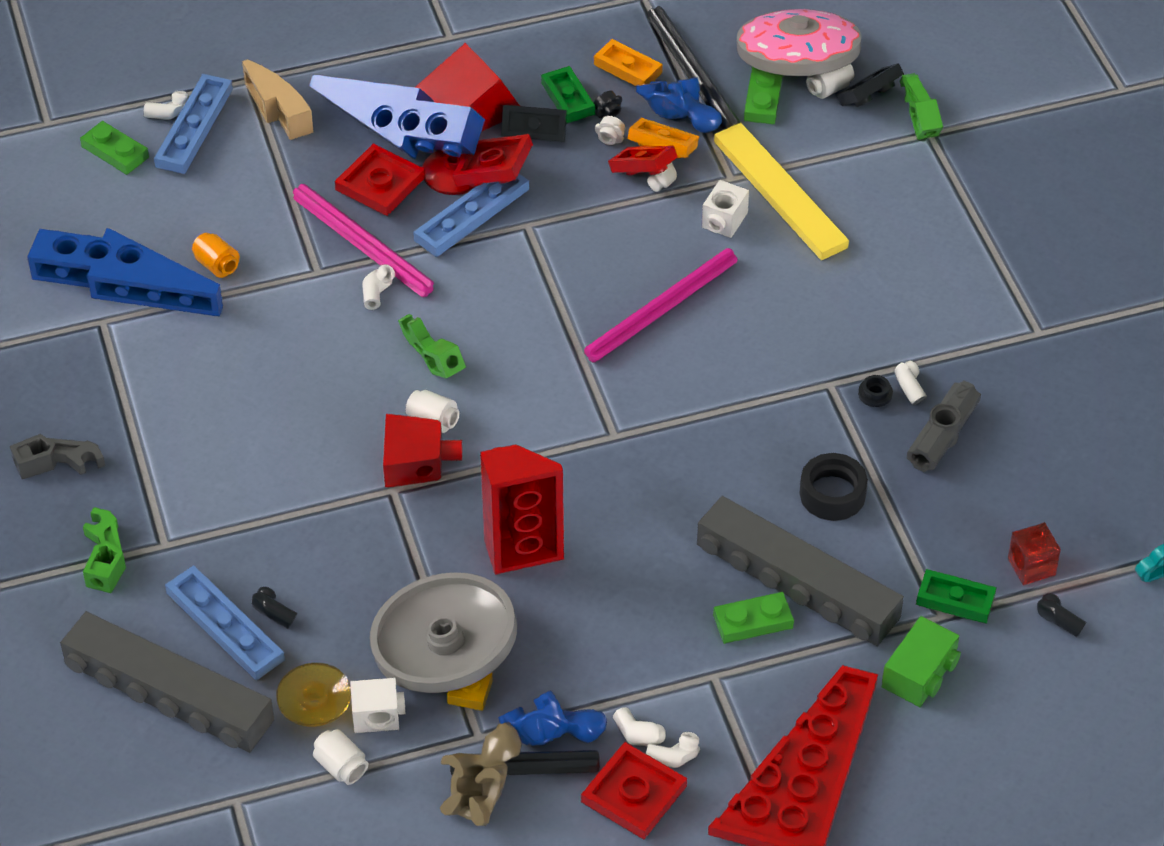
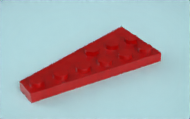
[708,665,878,846]

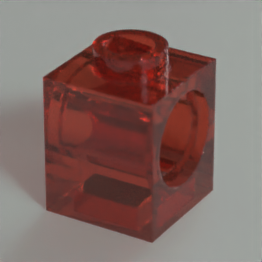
[1008,522,1061,585]

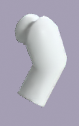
[362,264,395,310]
[895,361,927,405]
[613,707,666,746]

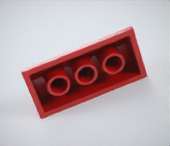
[480,444,564,575]

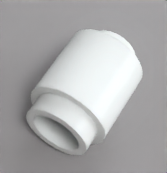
[806,64,855,99]
[406,390,459,433]
[313,729,369,785]

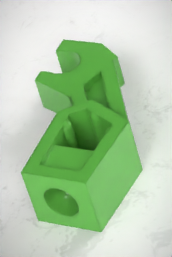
[899,73,943,140]
[398,314,466,378]
[83,507,126,593]

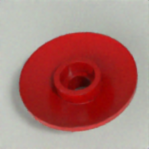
[422,150,476,195]

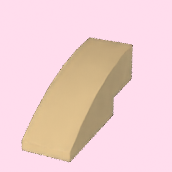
[242,59,314,140]

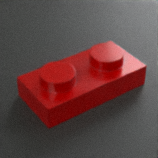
[608,146,678,175]

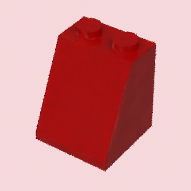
[415,43,520,132]

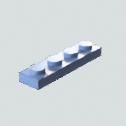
[154,74,233,174]
[413,174,529,257]
[165,565,285,681]

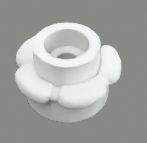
[595,116,625,145]

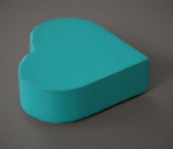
[1135,544,1164,582]

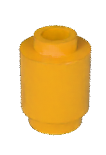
[192,233,240,278]

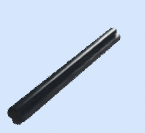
[648,6,740,130]

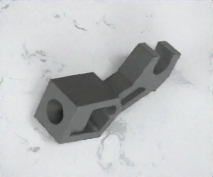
[10,434,105,480]

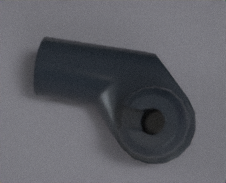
[252,586,298,629]
[1037,593,1086,637]

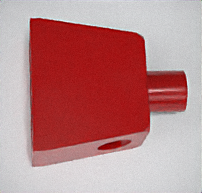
[383,414,463,487]

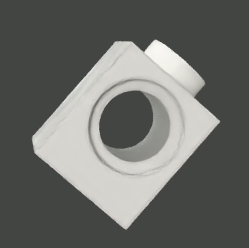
[702,180,749,238]
[350,678,406,733]

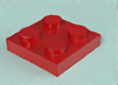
[452,134,533,187]
[335,143,425,216]
[581,742,687,840]

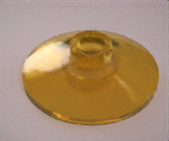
[276,663,351,727]

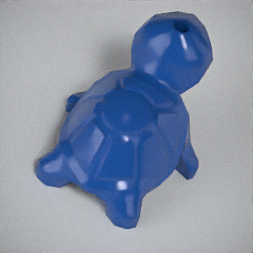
[636,77,722,133]
[498,690,607,746]

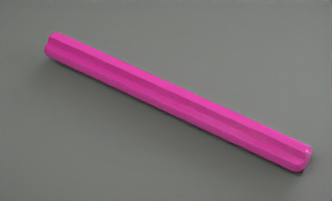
[293,184,434,297]
[584,248,738,363]

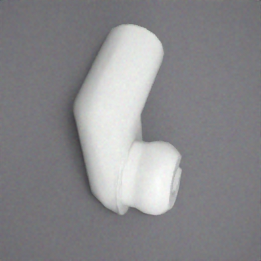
[144,91,189,120]
[647,162,677,192]
[646,732,700,768]

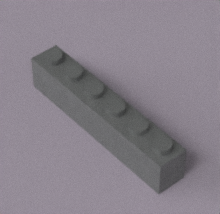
[697,496,904,647]
[60,611,274,753]

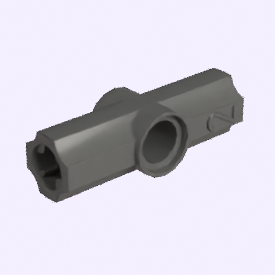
[907,380,981,472]

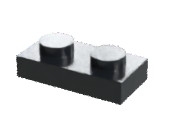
[836,63,904,107]
[501,105,568,142]

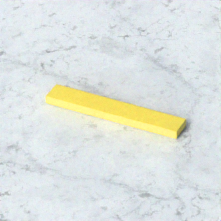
[714,123,849,261]

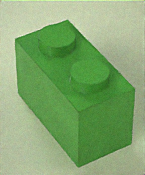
[881,616,961,707]

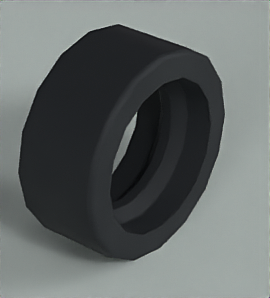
[799,453,868,521]

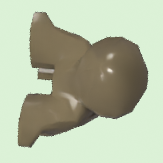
[440,722,522,826]

